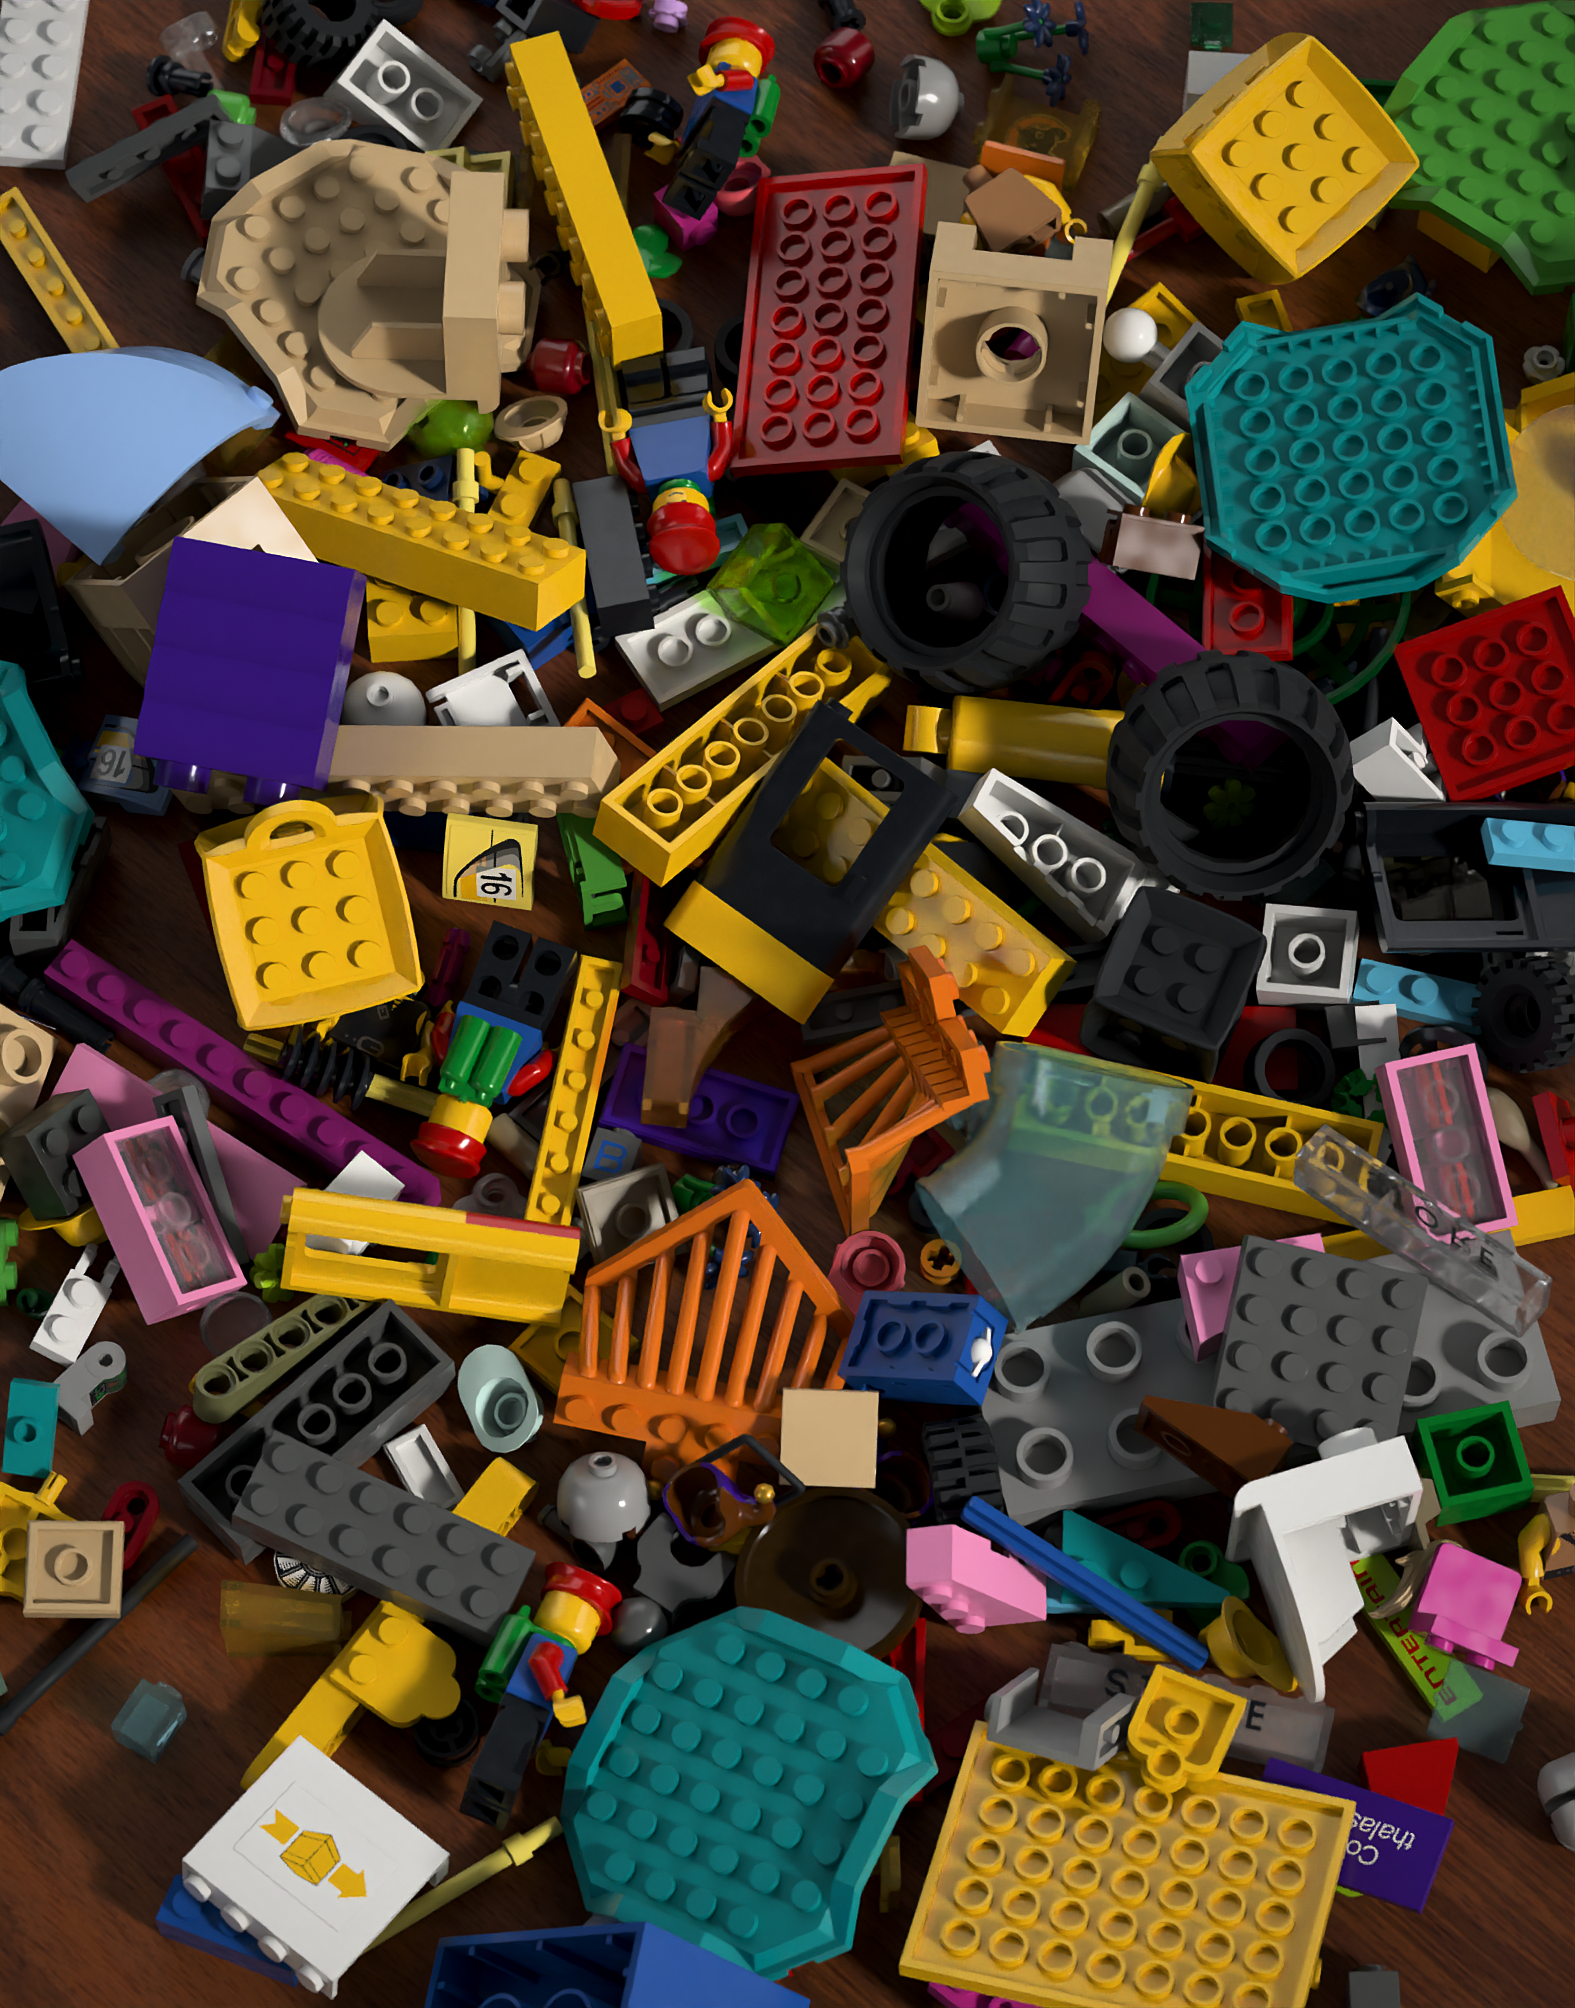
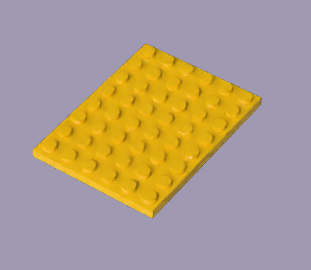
[899,1720,1356,2008]

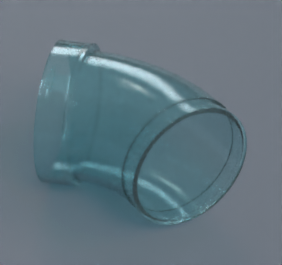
[914,1041,1194,1335]

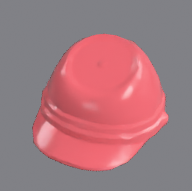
[713,154,771,217]
[827,1231,906,1316]

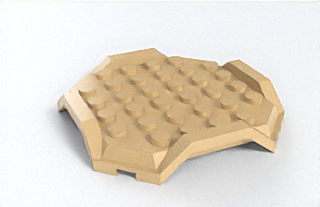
[196,139,541,452]

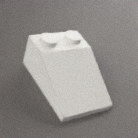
[323,19,483,154]

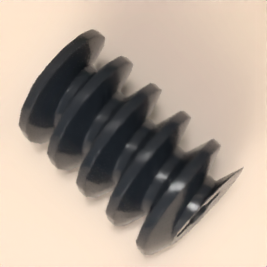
[273,1024,377,1112]

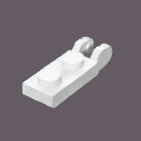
[29,1242,121,1368]

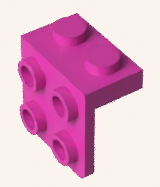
[1407,1543,1522,1672]

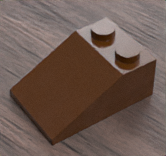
[1134,1395,1293,1501]

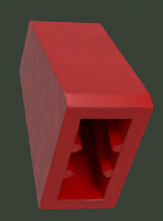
[1358,1737,1459,1816]

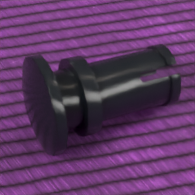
[146,54,214,98]

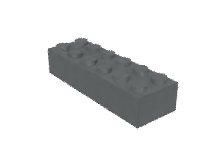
[177,1298,457,1566]
[231,1430,536,1649]

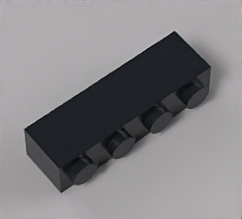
[572,474,660,638]

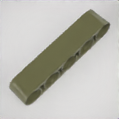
[193,1294,384,1424]

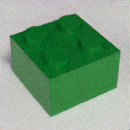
[1411,1400,1534,1527]

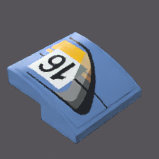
[76,714,173,816]

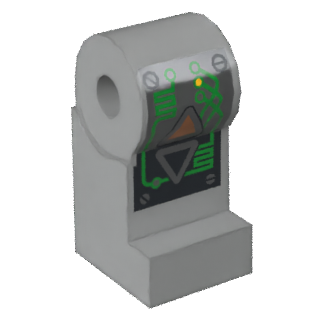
[53,1341,129,1437]

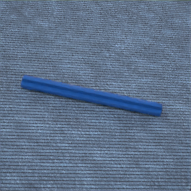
[961,1496,1210,1671]

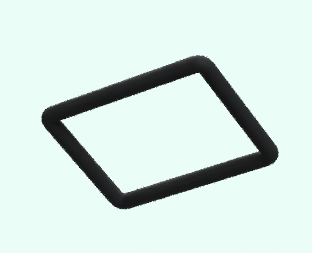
[692,1434,805,1506]

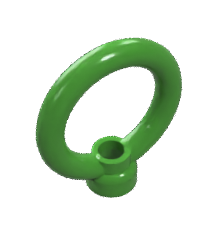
[1086,1181,1209,1249]

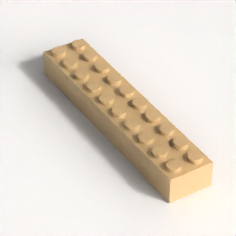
[169,725,621,818]

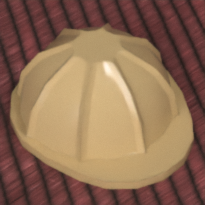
[494,395,568,452]

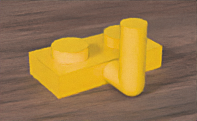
[474,449,561,531]

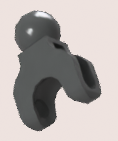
[609,1512,738,1657]

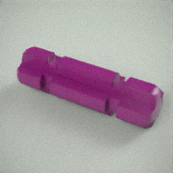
[424,927,471,1013]

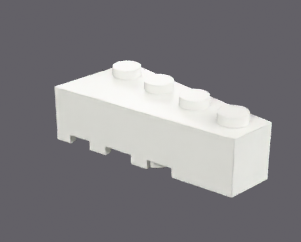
[957,768,1144,944]

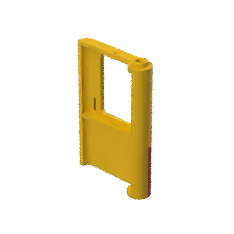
[279,1186,581,1328]

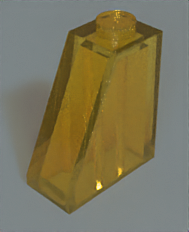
[220,1580,353,1657]

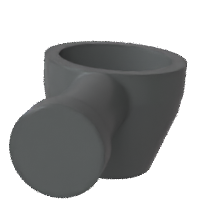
[537,1503,624,1574]

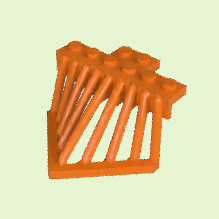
[790,945,991,1238]
[553,1179,856,1487]

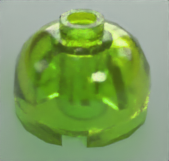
[406,400,494,460]

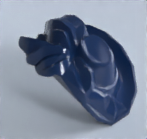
[1355,254,1437,318]

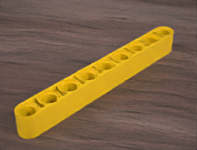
[240,1457,539,1791]

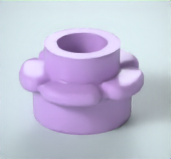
[648,0,688,33]

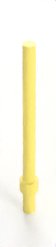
[1106,136,1164,308]
[452,448,479,677]
[552,478,596,678]
[359,1816,564,1957]

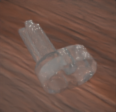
[159,11,224,90]

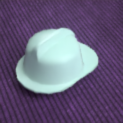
[457,1344,544,1453]

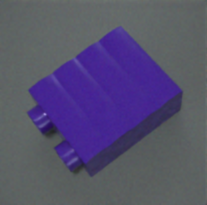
[133,536,367,807]

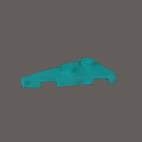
[1061,1510,1230,1609]

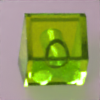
[705,523,837,649]

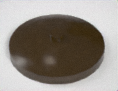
[734,1486,924,1660]

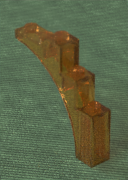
[640,949,885,1128]

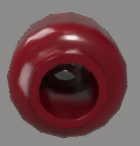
[813,27,875,90]
[526,338,593,394]
[158,1404,231,1470]

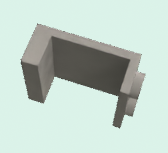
[984,1667,1137,1771]

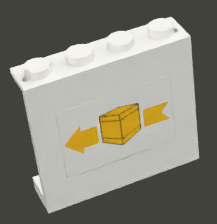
[182,1735,450,2000]

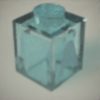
[110,1678,187,1764]

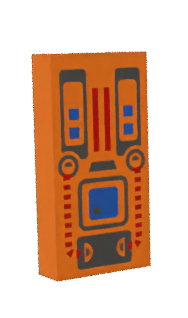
[580,59,652,134]

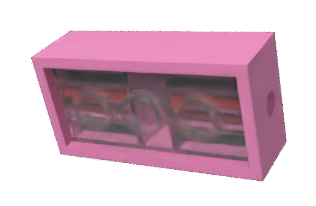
[1375,1043,1519,1248]
[72,1115,247,1325]

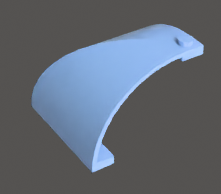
[0,346,281,566]

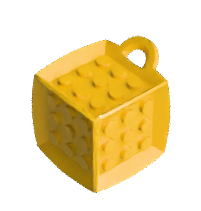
[1150,32,1419,285]
[194,792,425,1031]

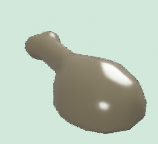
[1485,1087,1561,1190]

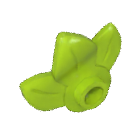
[920,0,1002,36]

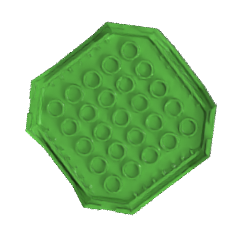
[1383,0,1575,296]

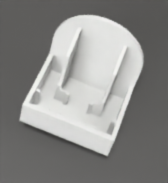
[1225,1427,1423,1703]

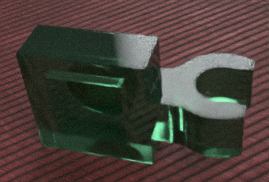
[1190,2,1233,52]

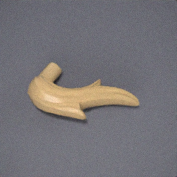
[1369,1539,1462,1619]

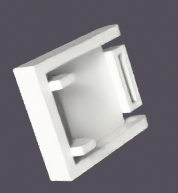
[425,648,561,727]

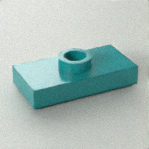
[2,1377,61,1479]

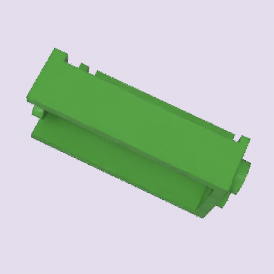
[556,813,628,932]

